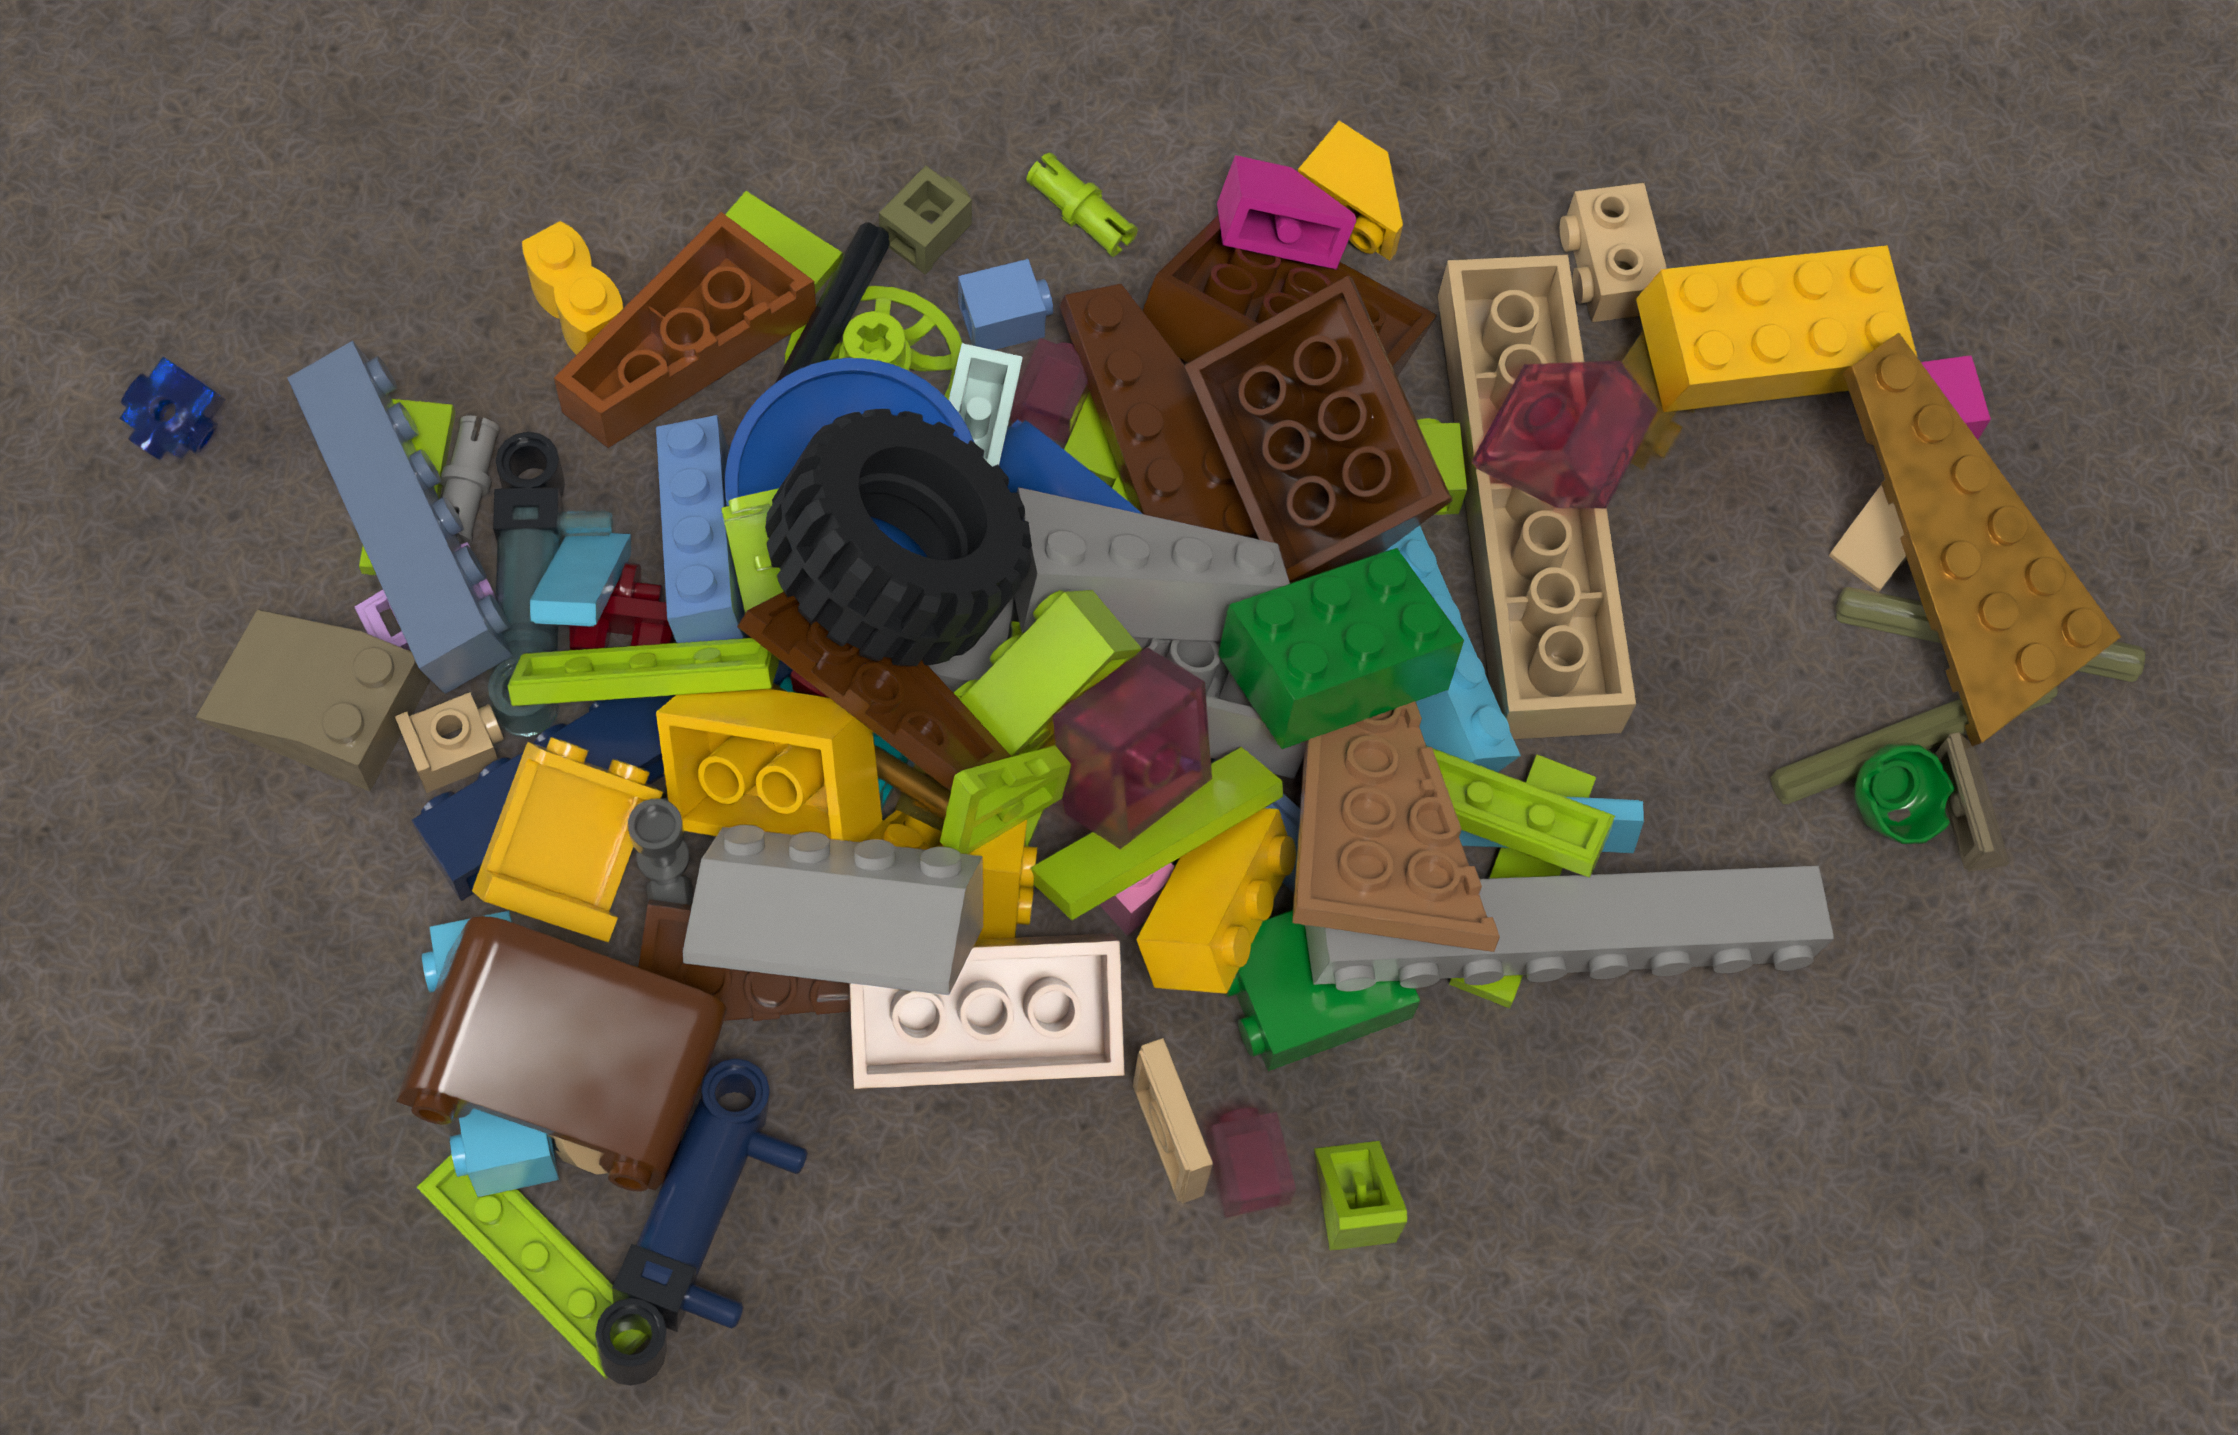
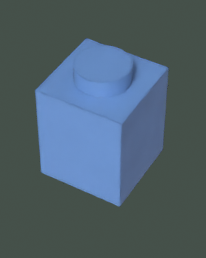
[958,259,1053,350]

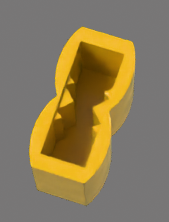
[522,221,624,355]

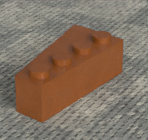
[554,212,816,448]

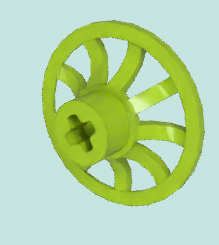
[784,286,962,400]

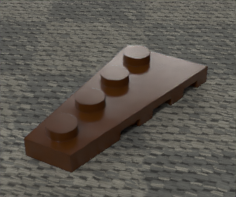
[737,592,1011,791]
[638,899,850,1021]

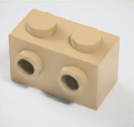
[1560,183,1667,322]

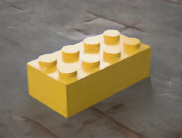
[1636,245,1918,412]

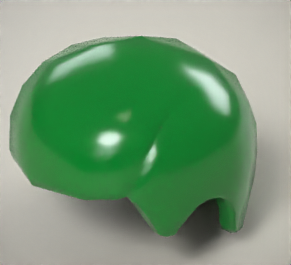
[1854,743,1954,844]

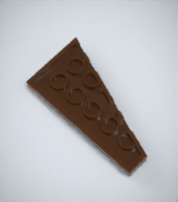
[1059,284,1259,540]

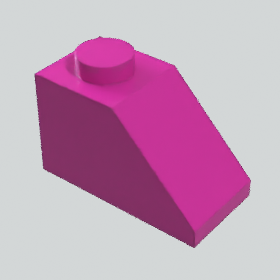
[1217,155,1356,269]

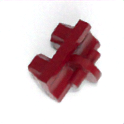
[569,562,676,650]

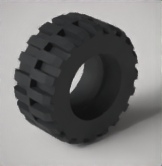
[765,409,1032,666]

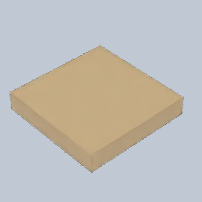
[1133,1038,1213,1204]

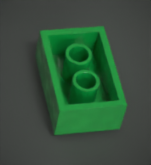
[1218,548,1464,749]

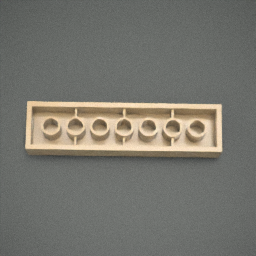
[1438,255,1636,739]

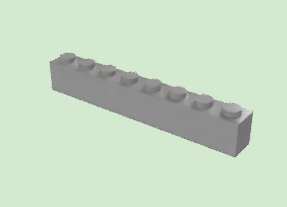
[1305,866,1834,991]

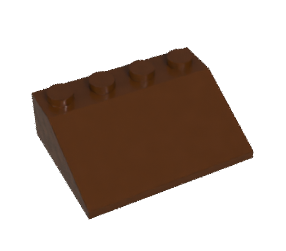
[1143,215,1437,377]
[1184,275,1453,584]

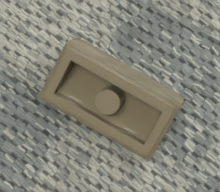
[1935,732,2010,872]

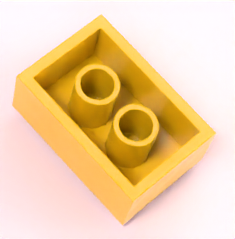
[656,689,883,842]

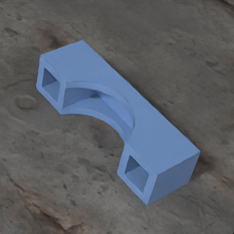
[656,415,748,643]

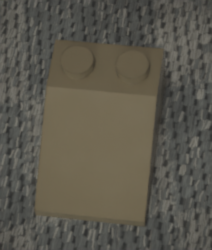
[196,610,429,792]

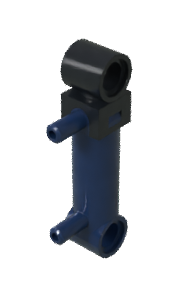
[595,1059,808,1386]

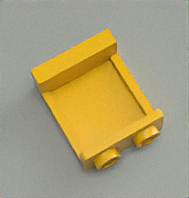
[472,737,663,943]

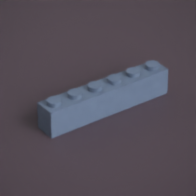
[287,341,513,694]

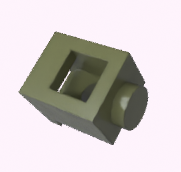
[879,165,972,275]

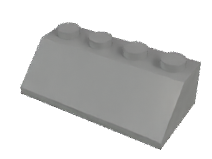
[683,825,983,995]

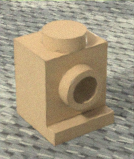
[395,692,504,793]

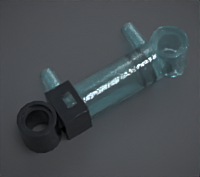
[488,432,613,738]

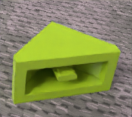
[1314,1141,1407,1251]

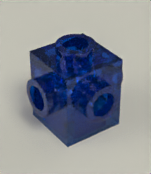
[119,356,226,460]

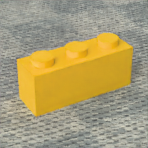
[1136,808,1296,994]

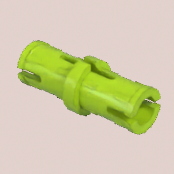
[1026,153,1138,257]

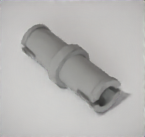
[440,415,500,545]

